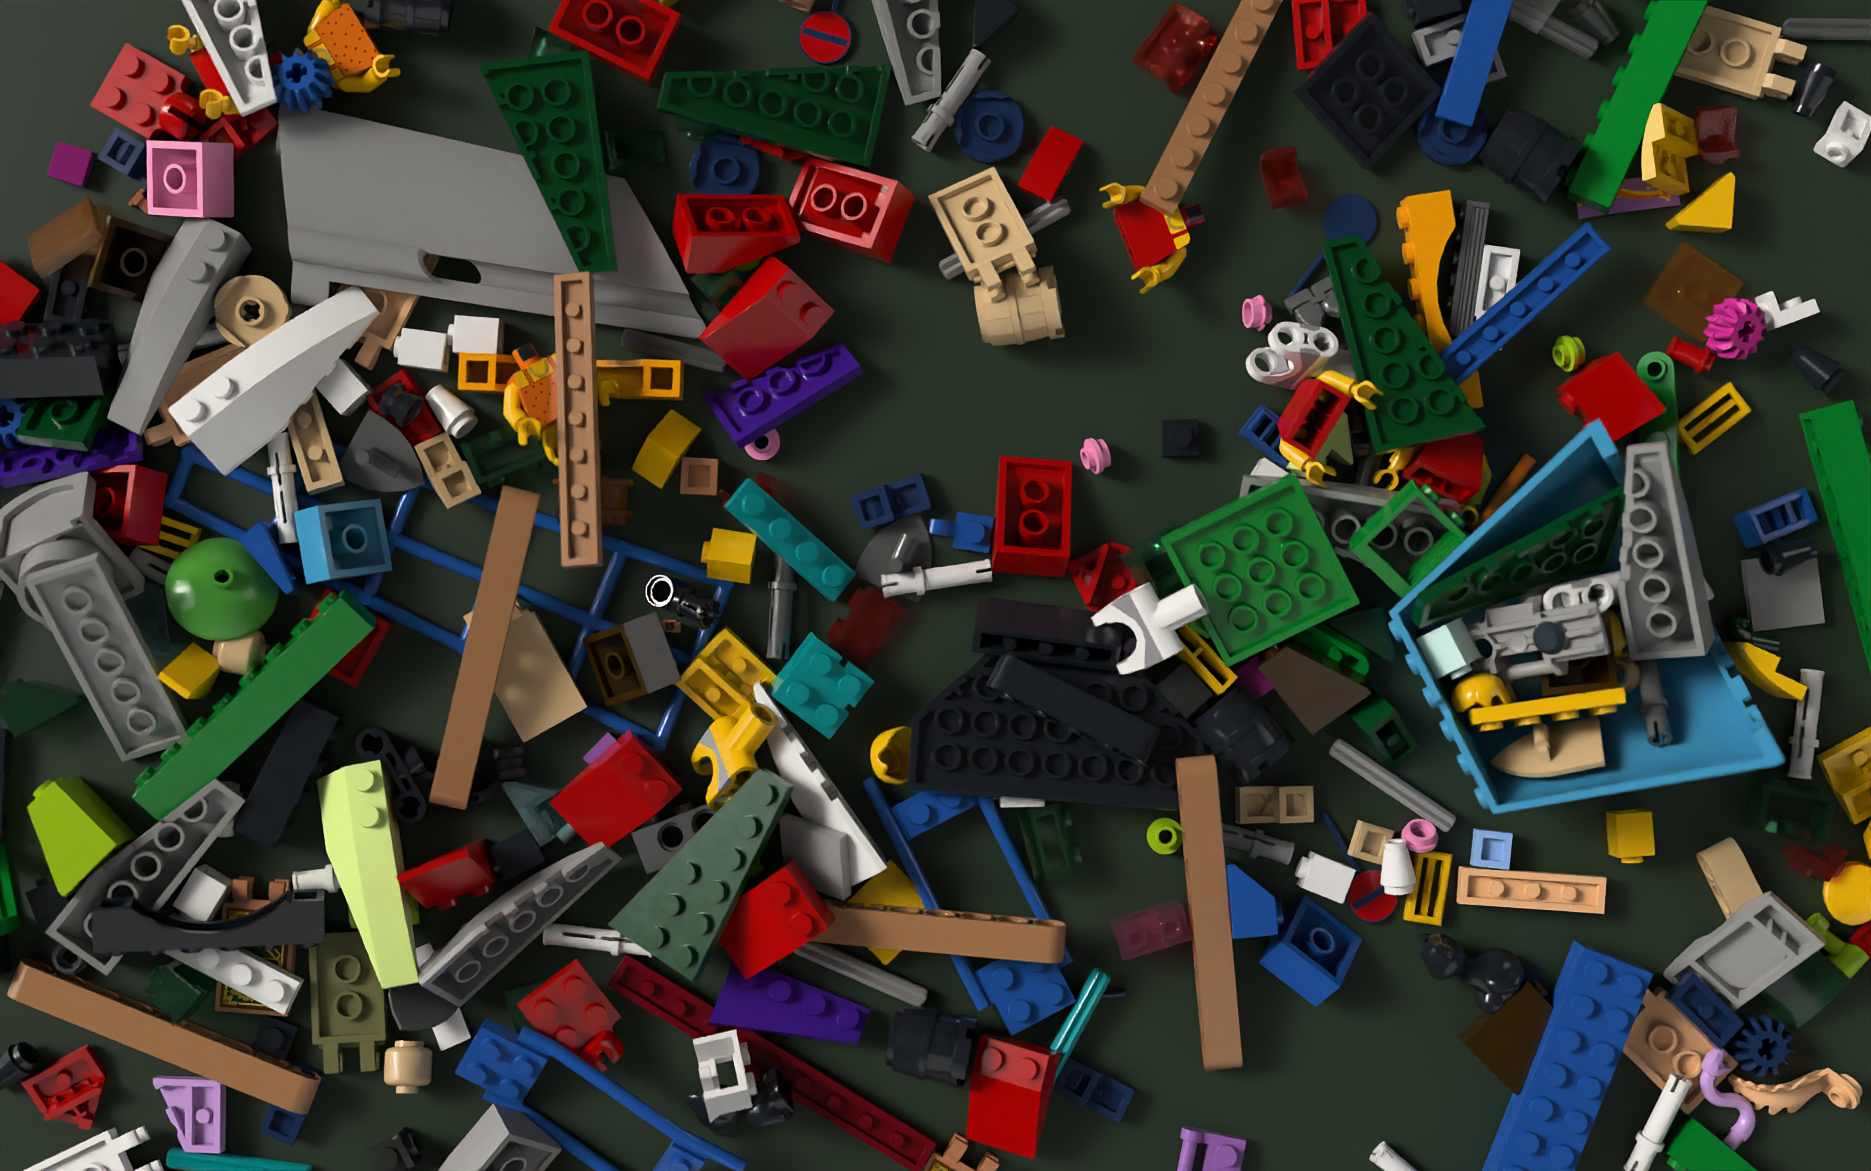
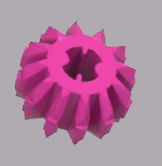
[1702,298,1768,360]

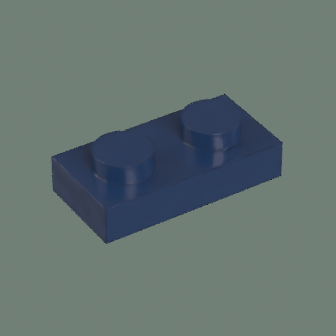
[1664,971,1744,1050]

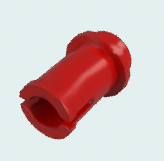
[1665,335,1716,374]

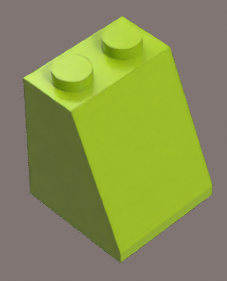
[27,776,138,897]

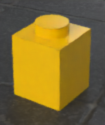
[701,528,757,584]
[1606,808,1655,863]

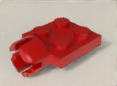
[90,43,207,141]
[517,958,624,1072]

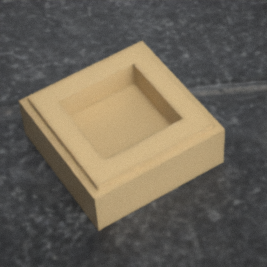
[1347,820,1395,865]

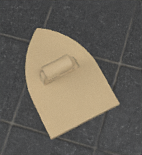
[1491,716,1605,777]

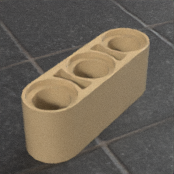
[1697,837,1763,919]

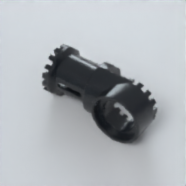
[1343,396,1372,459]
[645,575,721,630]

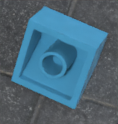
[294,499,392,584]

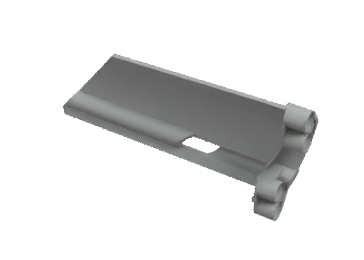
[276,104,706,339]

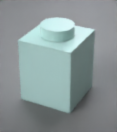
[1416,618,1481,680]

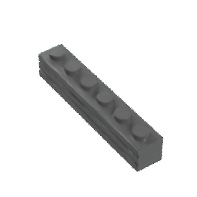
[1443,200,1490,339]

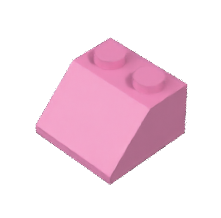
[146,140,234,218]

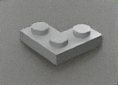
[1412,13,1507,85]

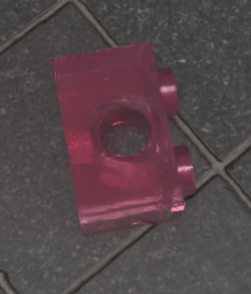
[1109,899,1193,961]

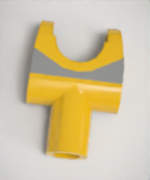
[691,702,778,812]

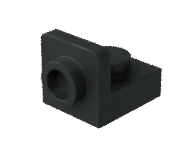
[364,1126,422,1171]

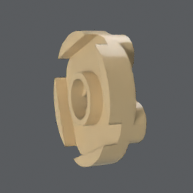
[214,275,292,348]

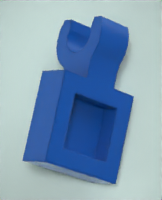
[929,512,994,553]

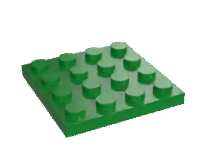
[1161,472,1360,667]

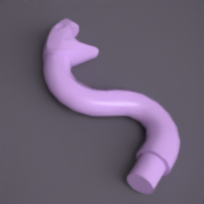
[1700,1048,1756,1151]

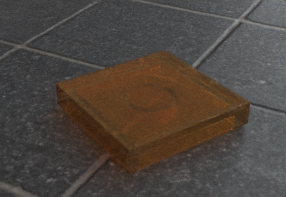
[27,197,104,278]
[1641,242,1744,344]

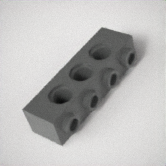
[631,796,784,874]

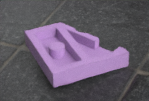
[153,1075,226,1153]

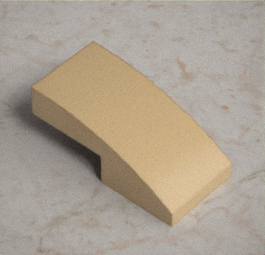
[413,432,482,509]
[1234,785,1314,824]

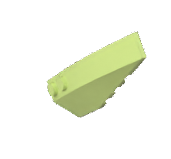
[317,760,419,989]

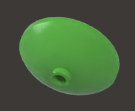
[165,537,279,641]

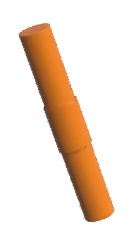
[1468,454,1537,533]

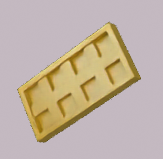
[1465,687,1626,732]

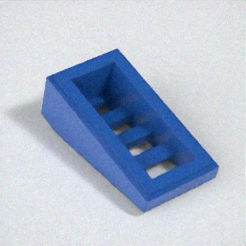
[1237,404,1292,474]
[1733,487,1819,549]
[239,520,302,595]

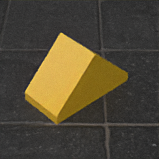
[1665,172,1736,234]
[631,409,702,489]
[157,642,221,700]

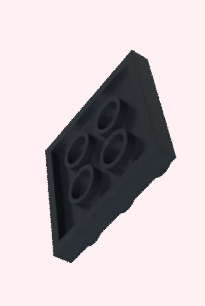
[1292,12,1443,170]

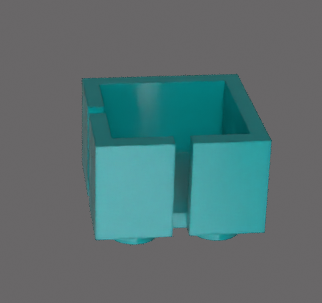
[767,632,874,739]

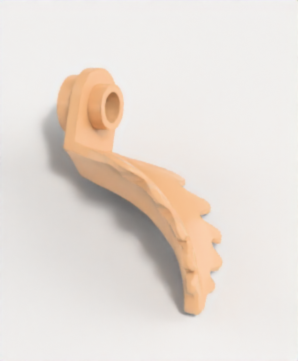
[1728,1068,1863,1115]

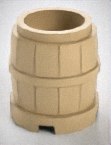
[974,265,1065,346]

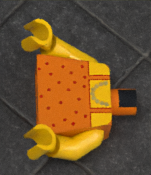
[303,0,400,93]
[503,343,620,445]

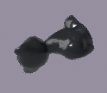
[1417,933,1525,1014]
[685,1065,794,1137]

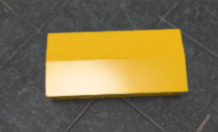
[1174,625,1238,697]

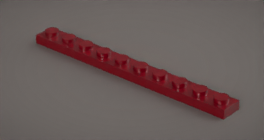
[607,954,937,1171]

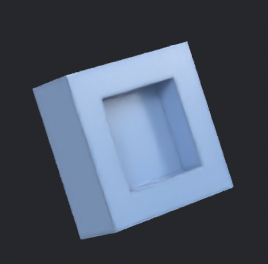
[1470,829,1513,870]

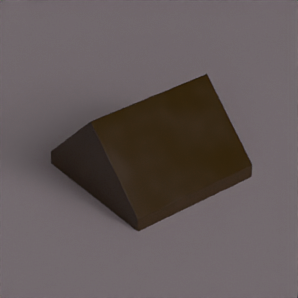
[87,215,175,304]

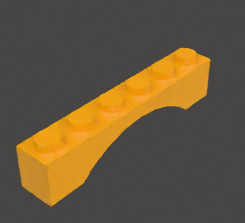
[1396,190,1484,410]
[458,353,685,401]

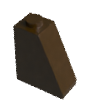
[1258,637,1371,735]
[1458,979,1553,1096]

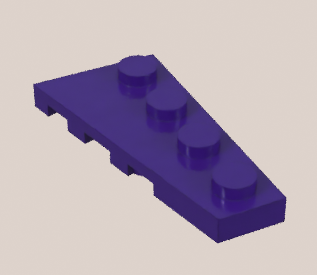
[701,343,863,450]
[0,421,143,489]
[708,962,871,1046]

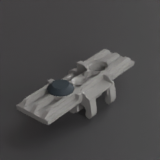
[1442,595,1610,685]

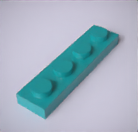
[724,479,857,601]

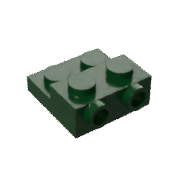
[16,383,115,451]

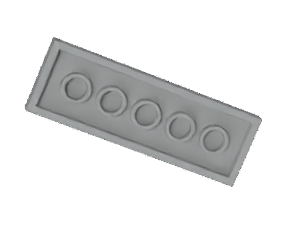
[24,552,190,762]

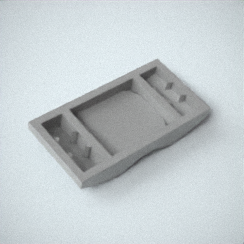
[1663,891,1826,1012]

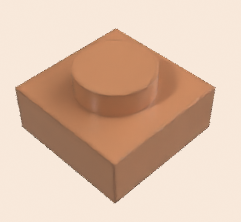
[680,457,719,496]

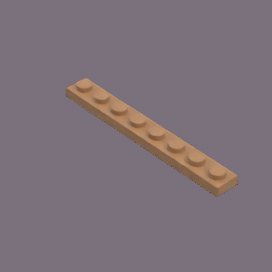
[1139,0,1282,217]
[554,271,603,569]

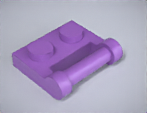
[1177,1126,1246,1171]

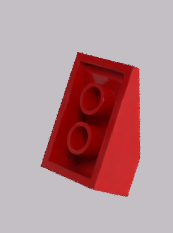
[548,0,682,87]
[787,156,916,263]
[672,194,800,275]
[698,254,835,382]
[1555,352,1666,442]
[992,455,1072,577]
[88,465,168,546]
[549,728,683,847]
[396,838,501,911]
[719,859,835,980]
[966,1032,1061,1159]

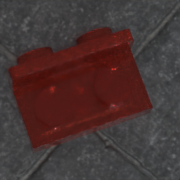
[1132,2,1217,94]
[827,585,905,669]

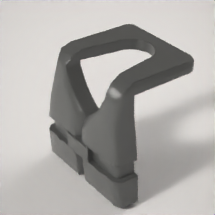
[1284,276,1348,351]

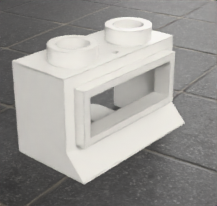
[693,1029,757,1123]

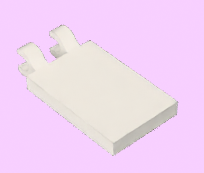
[23,1126,164,1171]

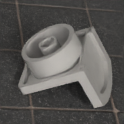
[0,472,145,631]

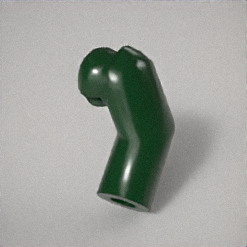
[1727,615,1780,654]

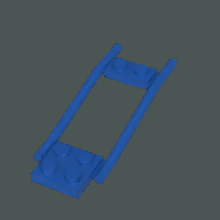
[861,776,1076,1036]
[455,1018,747,1171]

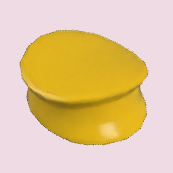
[1822,861,1871,926]

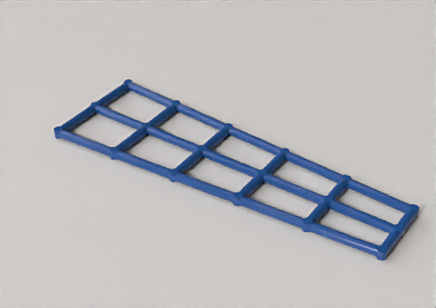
[164,427,734,751]

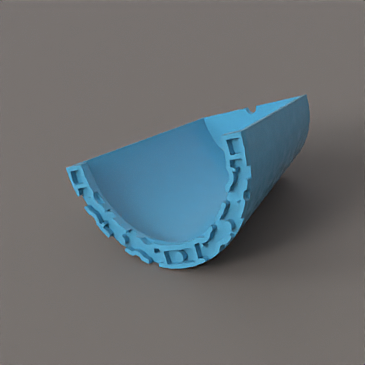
[1388,419,1785,814]

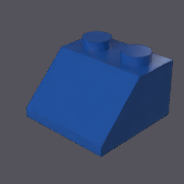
[1225,857,1283,939]
[1258,895,1362,1007]

